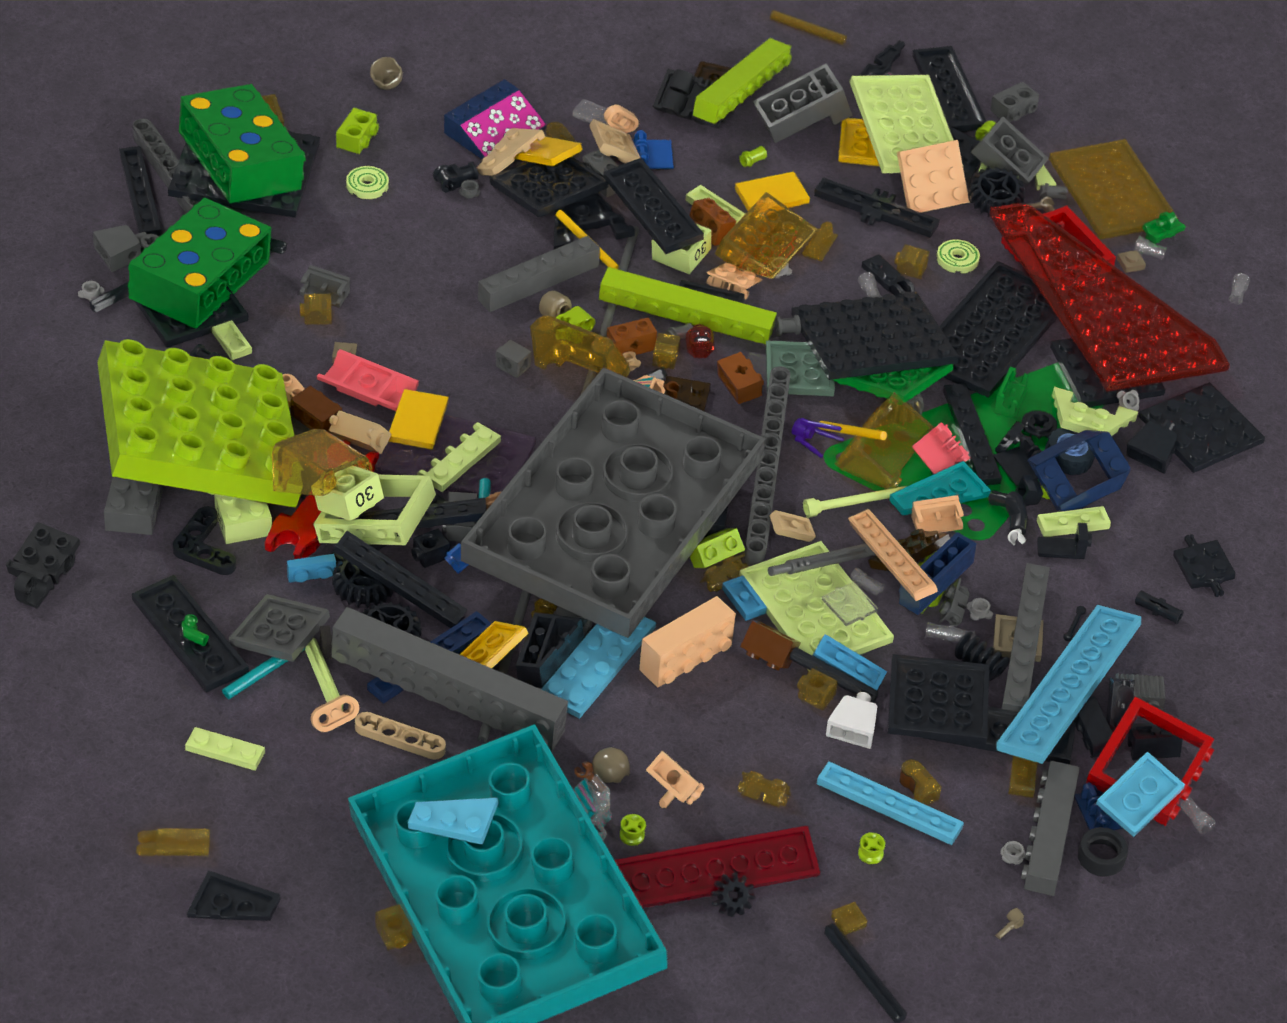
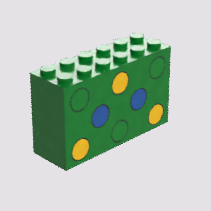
[179,84,306,203]
[128,198,271,329]

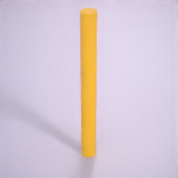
[555,210,619,269]
[818,421,887,440]

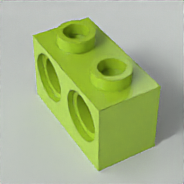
[336,108,379,154]
[690,528,745,568]

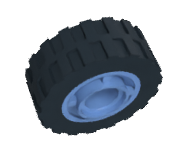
[1044,428,1095,475]

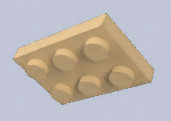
[590,119,640,163]

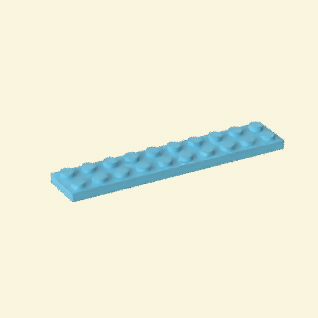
[997,605,1141,764]

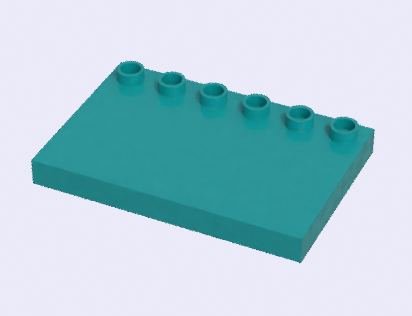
[348,724,668,1023]

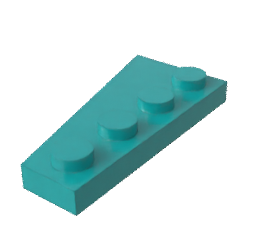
[889,461,991,515]

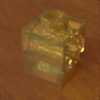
[894,244,930,280]
[300,294,331,325]
[652,333,680,369]
[797,668,838,711]
[376,904,412,950]

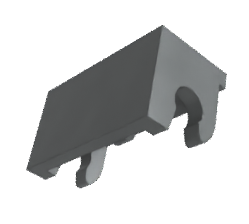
[300,265,350,308]

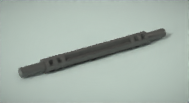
[768,539,897,576]

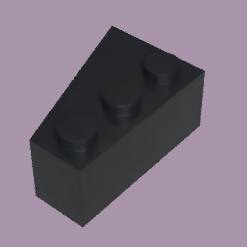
[516,612,584,688]

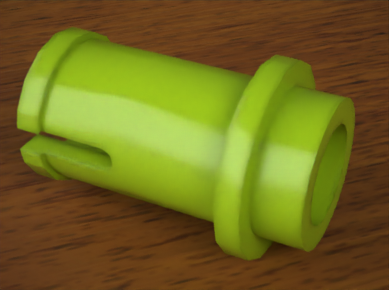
[739,146,767,167]

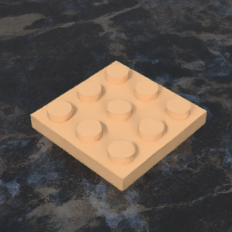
[897,140,969,212]

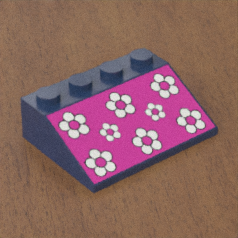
[444,79,548,160]

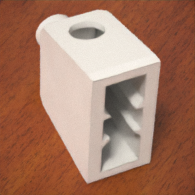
[826,692,878,749]

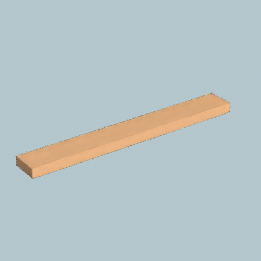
[848,509,938,601]

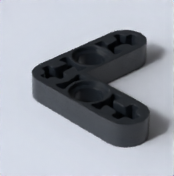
[173,506,236,575]

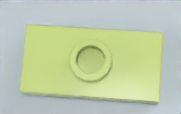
[212,320,252,360]

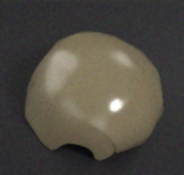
[370,57,403,90]
[592,747,630,783]

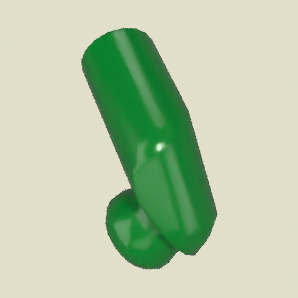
[181,614,209,646]

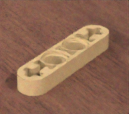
[355,712,446,759]

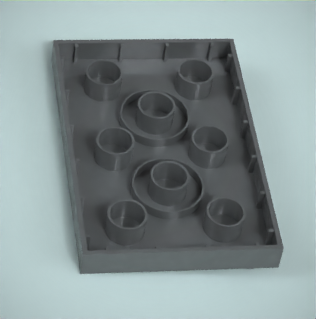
[461,367,766,638]

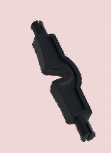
[852,40,905,91]

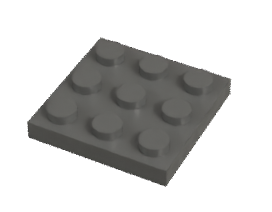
[229,594,330,662]

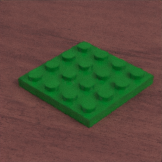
[833,364,953,404]

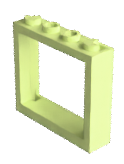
[314,475,436,545]

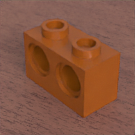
[689,198,736,246]

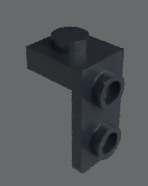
[1037,523,1092,559]

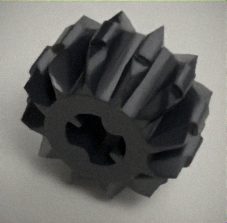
[711,873,755,917]

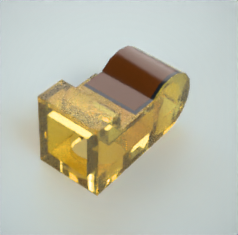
[899,760,941,805]

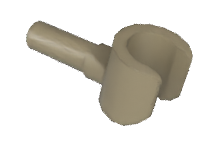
[1024,197,1055,213]
[996,908,1024,939]

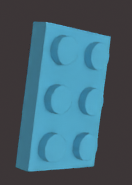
[1096,752,1185,837]

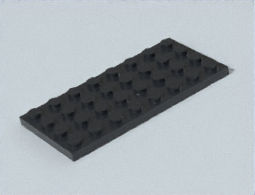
[939,261,1074,398]

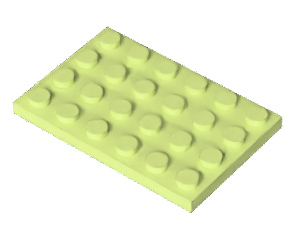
[850,75,963,173]
[739,541,894,673]

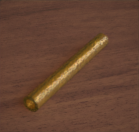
[770,10,847,45]

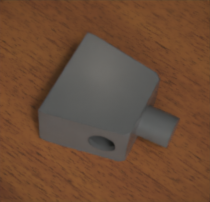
[93,225,147,272]

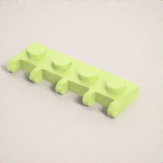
[417,422,501,492]

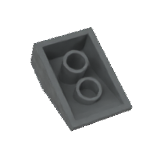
[971,116,1049,184]

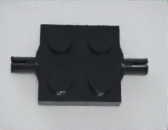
[1173,534,1235,597]

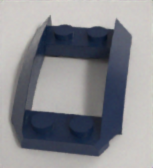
[1027,430,1130,512]

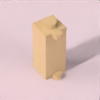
[329,410,391,454]

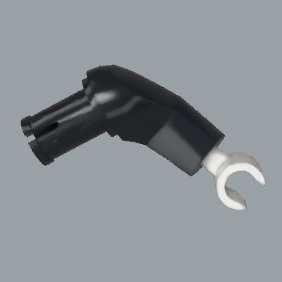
[988,490,1028,545]

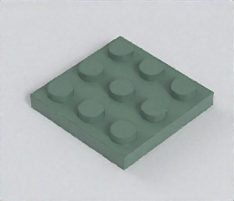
[765,341,835,396]

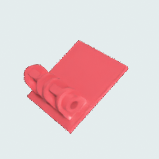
[912,422,970,474]

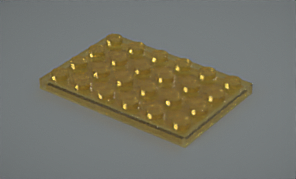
[1049,139,1178,240]

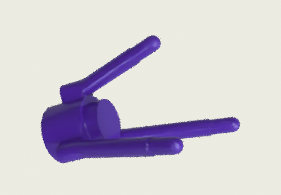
[792,418,844,458]

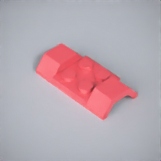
[317,349,419,412]

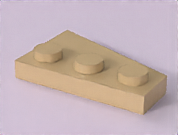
[477,128,546,176]

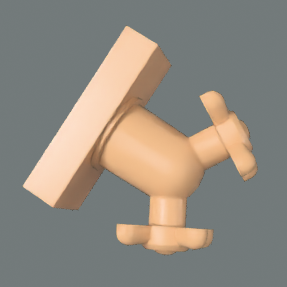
[646,751,704,809]

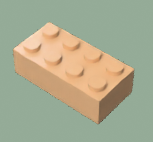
[639,596,736,687]

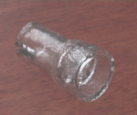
[1134,236,1167,260]
[858,272,882,298]
[1229,273,1250,305]
[850,567,885,598]
[1180,798,1215,834]

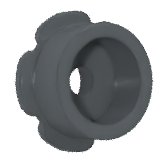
[459,180,480,199]

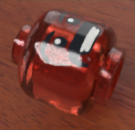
[685,325,715,358]

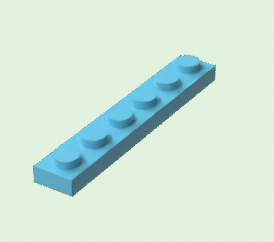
[817,762,964,845]

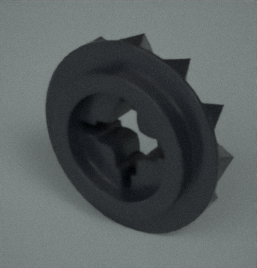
[1021,411,1058,439]

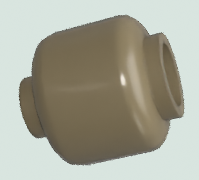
[539,291,572,322]

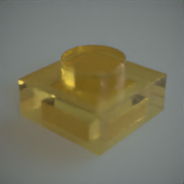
[831,902,867,935]

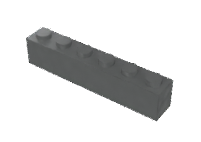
[478,236,600,312]
[1021,761,1080,896]

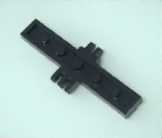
[814,177,940,238]

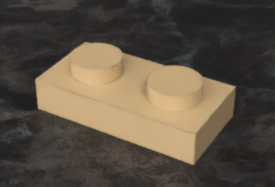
[769,510,816,542]

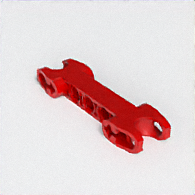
[265,440,379,560]

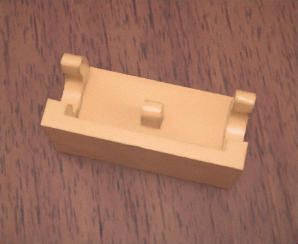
[911,495,964,533]

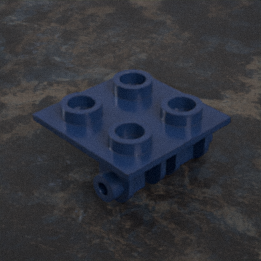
[1074,783,1123,830]

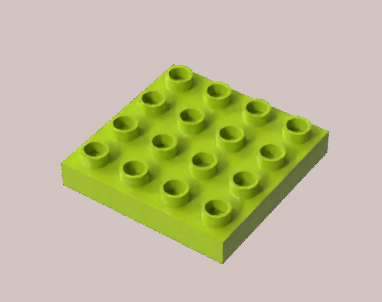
[97,339,304,508]

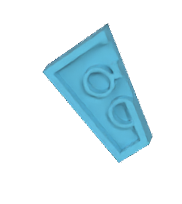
[408,798,498,844]

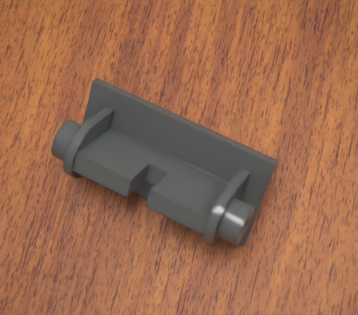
[938,578,970,626]

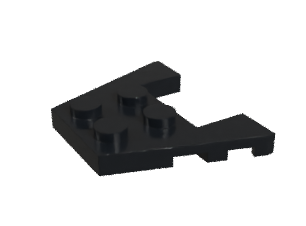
[553,193,635,249]

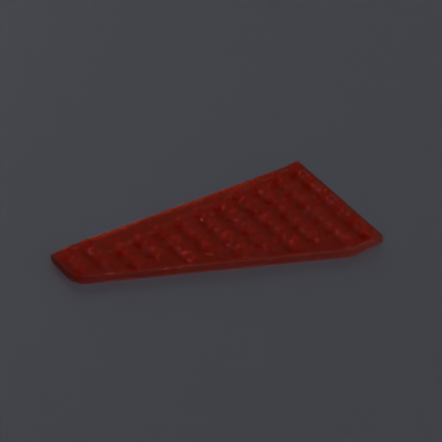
[990,203,1230,392]

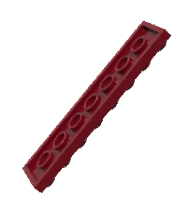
[614,825,820,908]

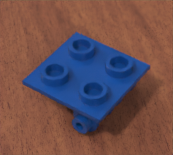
[632,130,674,169]

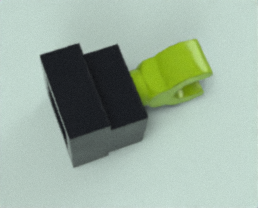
[1015,475,1050,506]

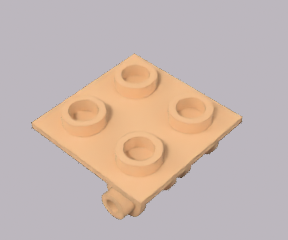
[706,263,762,300]

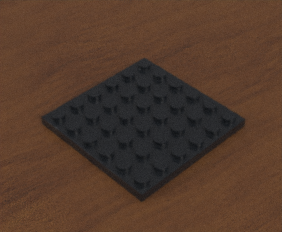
[168,130,320,218]
[791,292,958,380]

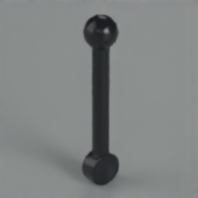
[1063,606,1086,642]

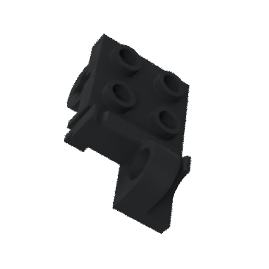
[653,68,727,128]
[6,522,81,609]

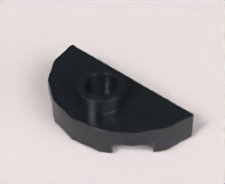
[995,421,1025,453]

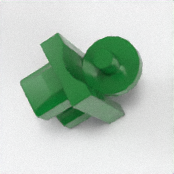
[1142,212,1186,245]

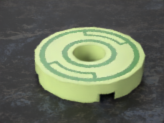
[346,166,389,199]
[937,240,980,273]

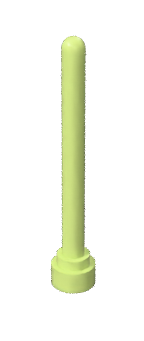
[803,486,907,518]

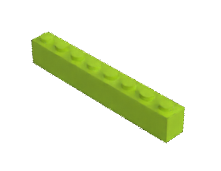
[693,38,792,124]
[599,267,777,344]

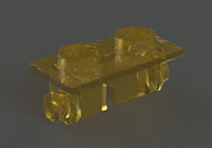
[802,221,838,262]
[700,553,748,592]
[737,771,791,807]

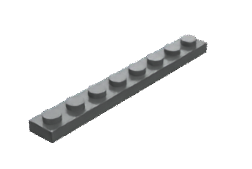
[1002,563,1050,712]

